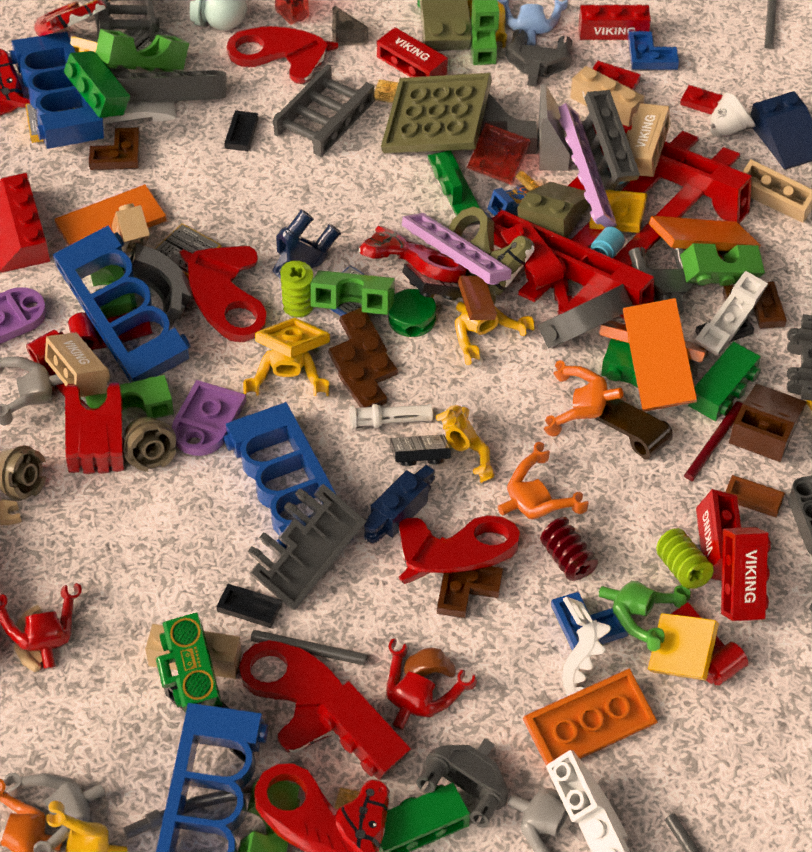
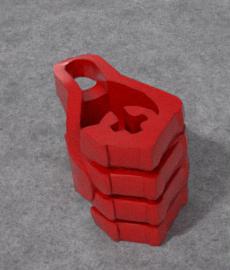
[65,383,124,474]

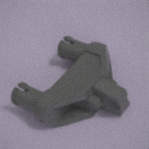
[505,29,573,87]
[629,247,694,315]
[416,738,508,828]

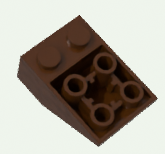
[729,383,807,462]

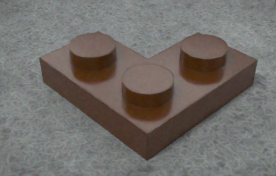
[89,127,140,170]
[723,281,787,329]
[328,307,388,371]
[338,351,398,408]
[437,566,503,618]

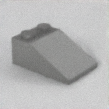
[538,84,573,171]

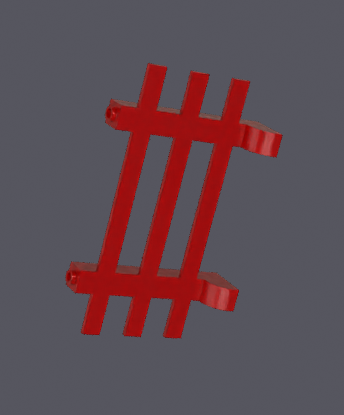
[492,124,752,321]

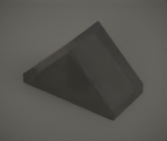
[332,6,368,46]

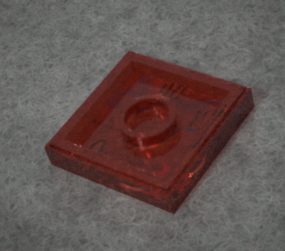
[467,123,531,186]

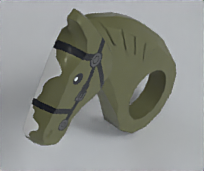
[448,207,534,304]

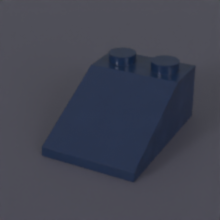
[750,91,812,170]

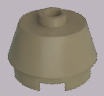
[123,417,176,472]
[0,445,46,501]

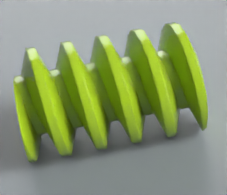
[280,261,314,318]
[656,528,713,589]

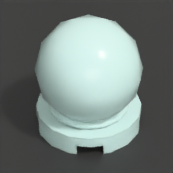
[190,0,248,30]

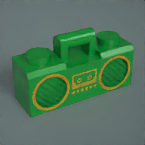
[156,612,223,713]

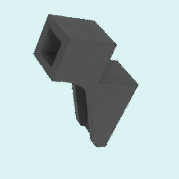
[479,93,537,154]

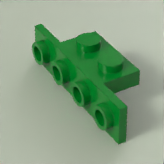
[428,150,480,223]

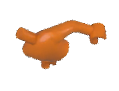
[544,360,624,437]
[498,442,589,520]
[0,779,62,852]

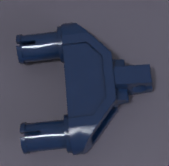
[272,209,342,279]

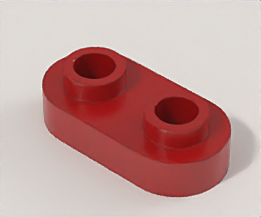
[551,277,572,315]

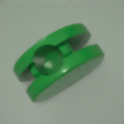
[388,289,436,337]

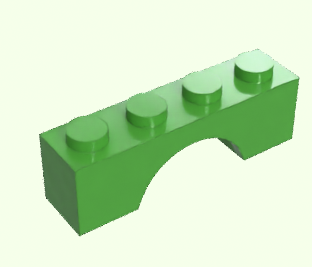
[96,29,189,72]

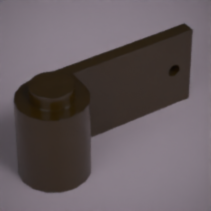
[594,399,673,460]

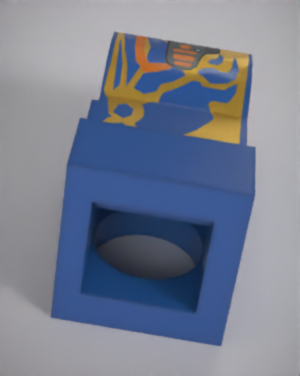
[487,185,529,216]

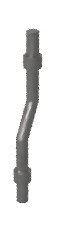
[123,758,304,839]

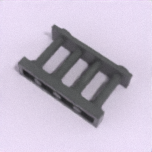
[92,0,160,42]
[272,64,375,157]
[581,90,640,190]

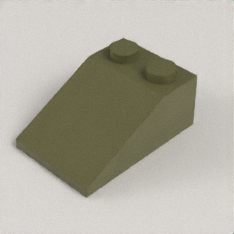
[420,0,471,51]
[517,182,590,238]

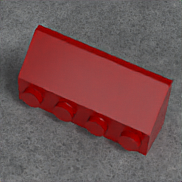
[0,173,50,273]

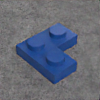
[628,31,679,70]
[551,591,628,651]

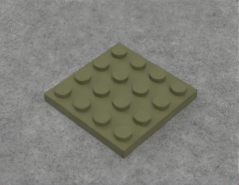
[381,73,492,153]

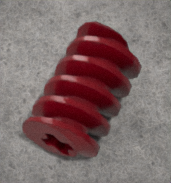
[540,517,598,581]

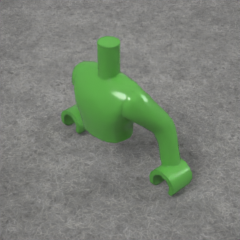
[599,581,691,651]

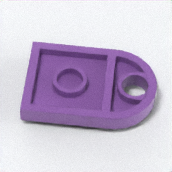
[0,287,46,344]
[172,380,246,456]

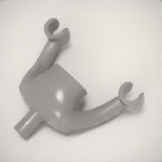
[0,356,63,426]
[4,773,106,852]
[508,788,608,852]

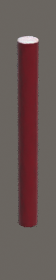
[684,401,743,481]

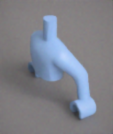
[497,0,568,46]

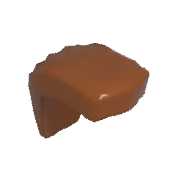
[404,648,456,678]

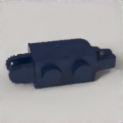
[364,465,435,544]

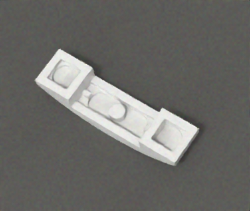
[102,101,177,129]
[694,271,768,355]

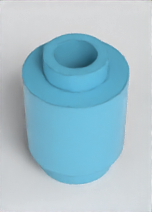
[591,227,625,258]

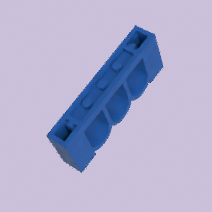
[9,31,104,149]
[53,225,191,383]
[223,402,353,549]
[156,703,268,852]

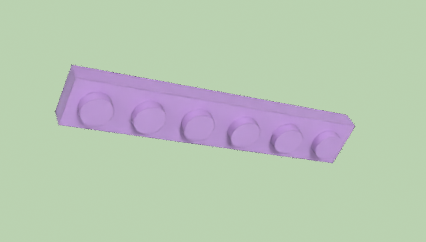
[558,103,617,228]
[402,213,512,285]

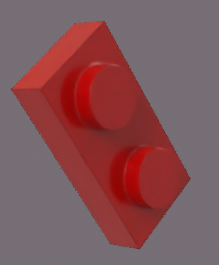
[592,60,641,90]
[680,85,723,115]

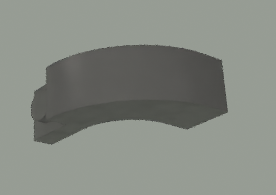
[129,243,192,328]
[537,284,633,349]

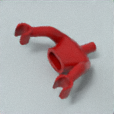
[0,583,82,669]
[386,638,477,730]

